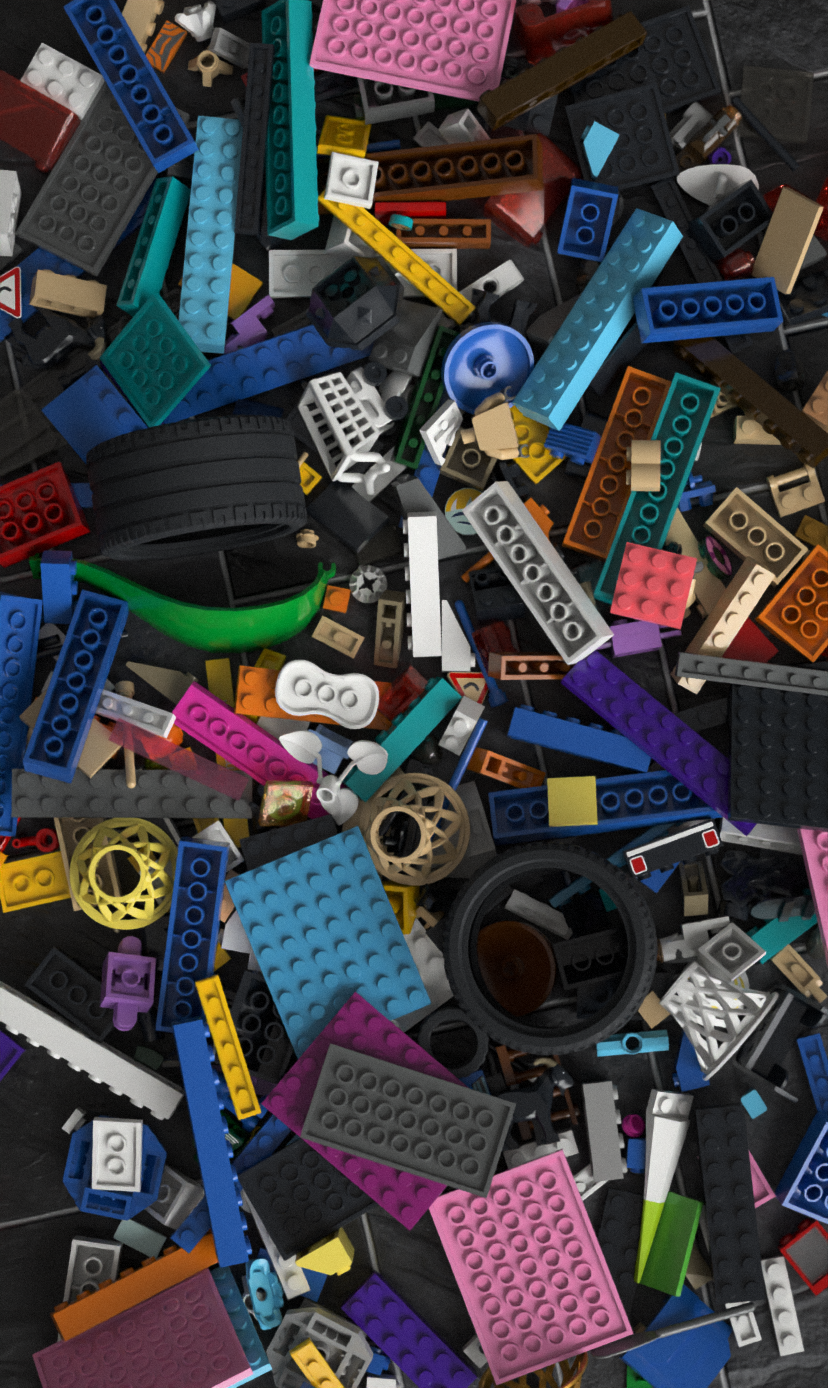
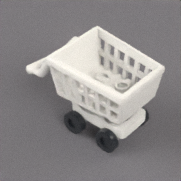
[297,361,408,495]

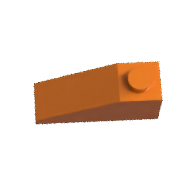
[467,747,546,789]

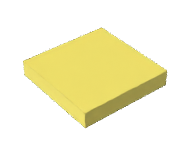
[547,776,598,827]

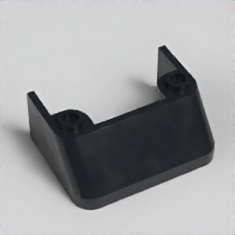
[731,984,828,1103]

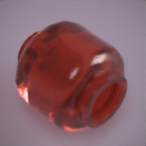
[718,248,755,281]

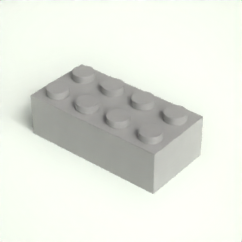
[580,1080,627,1182]

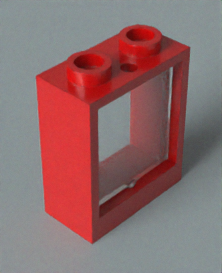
[777,1218,828,1296]

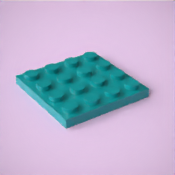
[100,294,211,427]

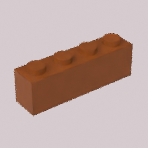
[396,219,491,249]
[488,652,576,680]

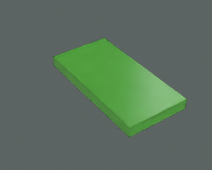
[639,1191,704,1297]

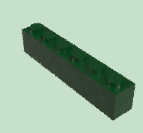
[390,326,460,469]

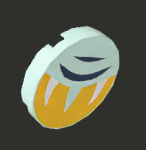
[445,488,482,535]

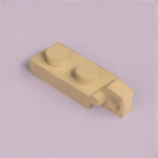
[770,944,828,1003]

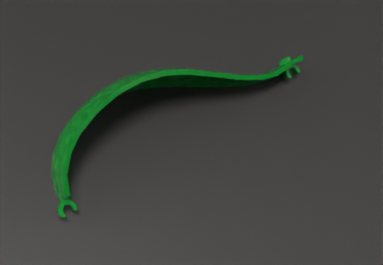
[29,553,336,653]

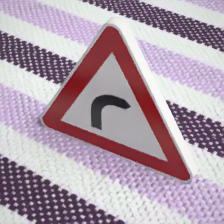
[0,267,22,319]

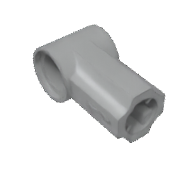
[670,101,713,150]

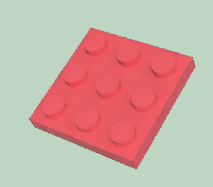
[610,542,697,629]

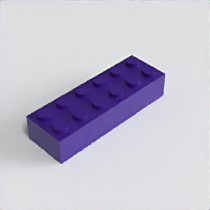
[341,1269,477,1388]

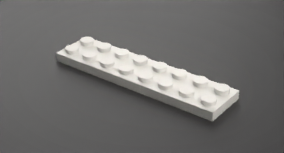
[269,249,457,298]

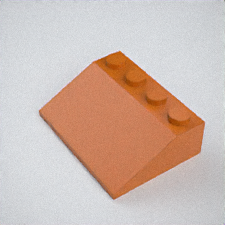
[754,544,828,663]

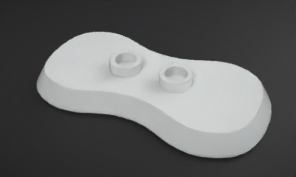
[275,660,379,729]

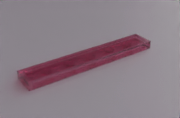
[108,718,249,801]

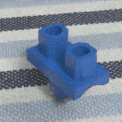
[678,472,716,512]

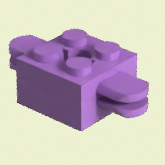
[596,619,682,658]
[100,936,156,1031]

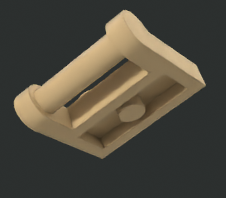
[766,464,825,518]

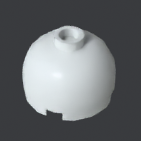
[379,371,417,404]

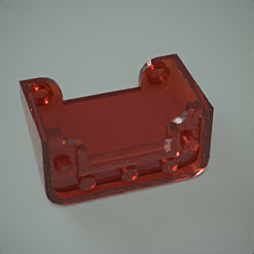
[514,0,613,65]
[0,70,81,173]
[483,132,583,249]

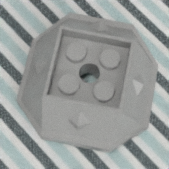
[266,1307,374,1388]

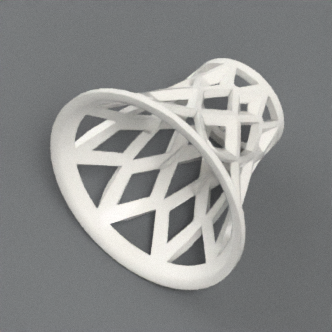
[659,961,779,1081]

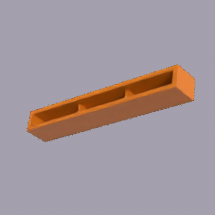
[50,1228,218,1341]

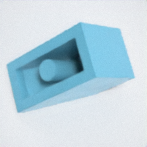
[581,121,619,180]

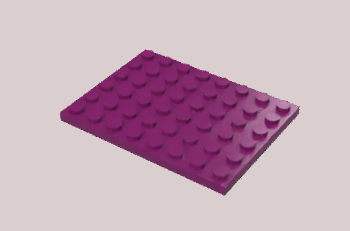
[261,992,468,1231]

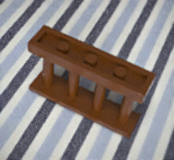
[495,1044,581,1140]

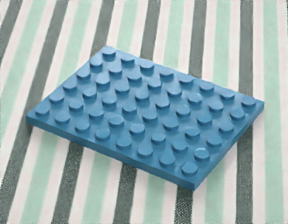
[225,826,432,1059]

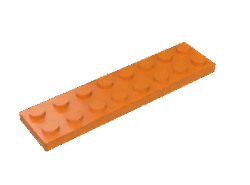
[234,665,425,731]

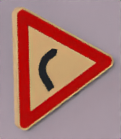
[447,672,489,705]

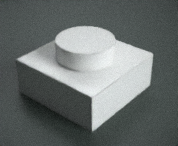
[62,1107,86,1134]

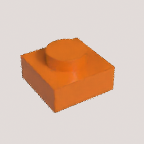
[323,585,351,614]

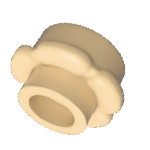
[296,529,319,548]

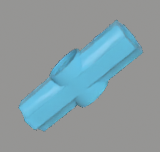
[595,1029,669,1057]

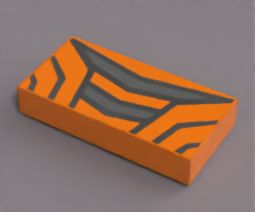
[146,20,187,73]

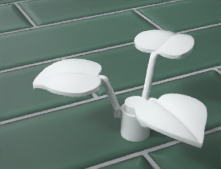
[279,730,388,825]

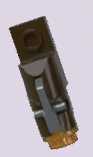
[676,105,742,173]

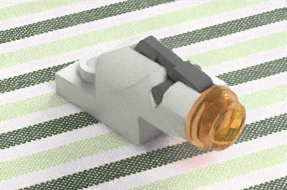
[657,916,730,963]

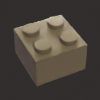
[440,427,497,492]

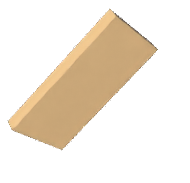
[751,187,824,294]
[19,688,123,779]

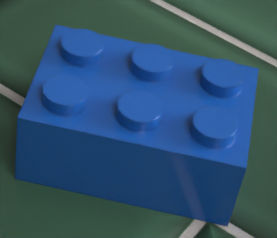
[557,178,618,262]

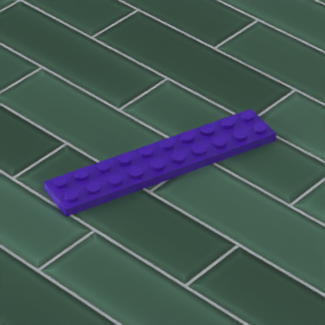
[561,650,757,836]

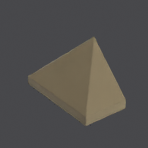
[686,1243,712,1290]

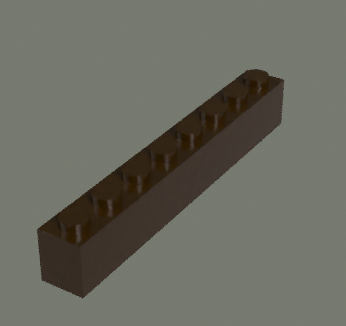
[477,11,647,131]
[673,337,828,469]

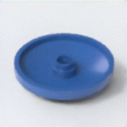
[441,322,534,415]

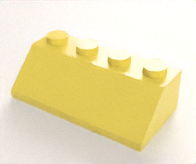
[295,1227,355,1276]

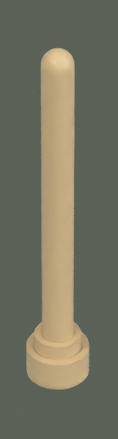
[115,681,136,788]

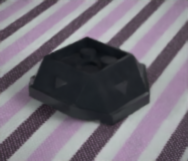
[305,255,404,351]

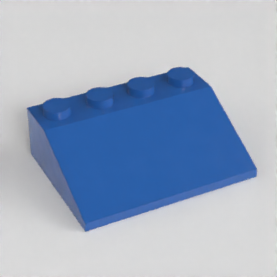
[41,365,148,464]
[774,1111,828,1224]

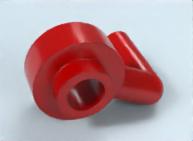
[12,828,59,852]

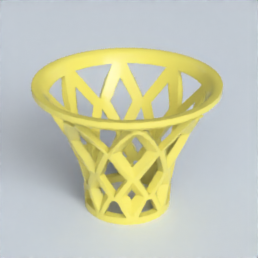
[70,818,178,930]

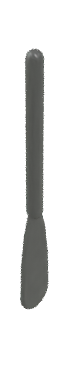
[590,1302,756,1359]

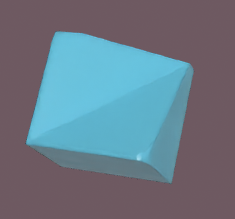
[741,1088,767,1119]

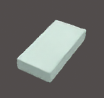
[113,1219,167,1259]

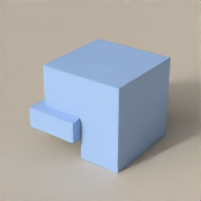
[309,724,353,776]

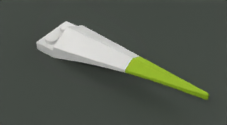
[634,1089,694,1284]

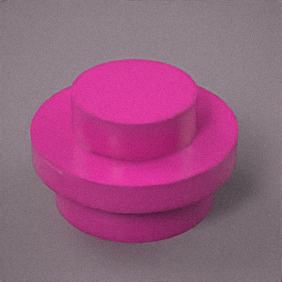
[622,1114,645,1138]

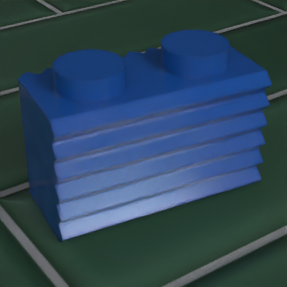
[544,423,602,465]

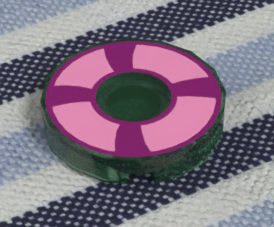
[698,535,733,580]

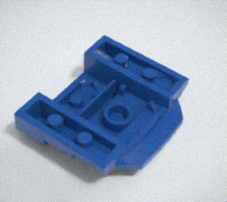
[619,1284,733,1388]

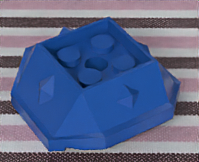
[63,1115,167,1221]

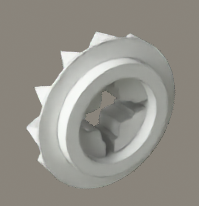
[349,565,387,603]

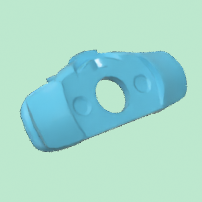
[246,1259,284,1330]

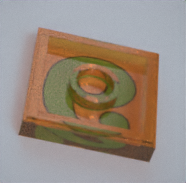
[258,780,314,827]

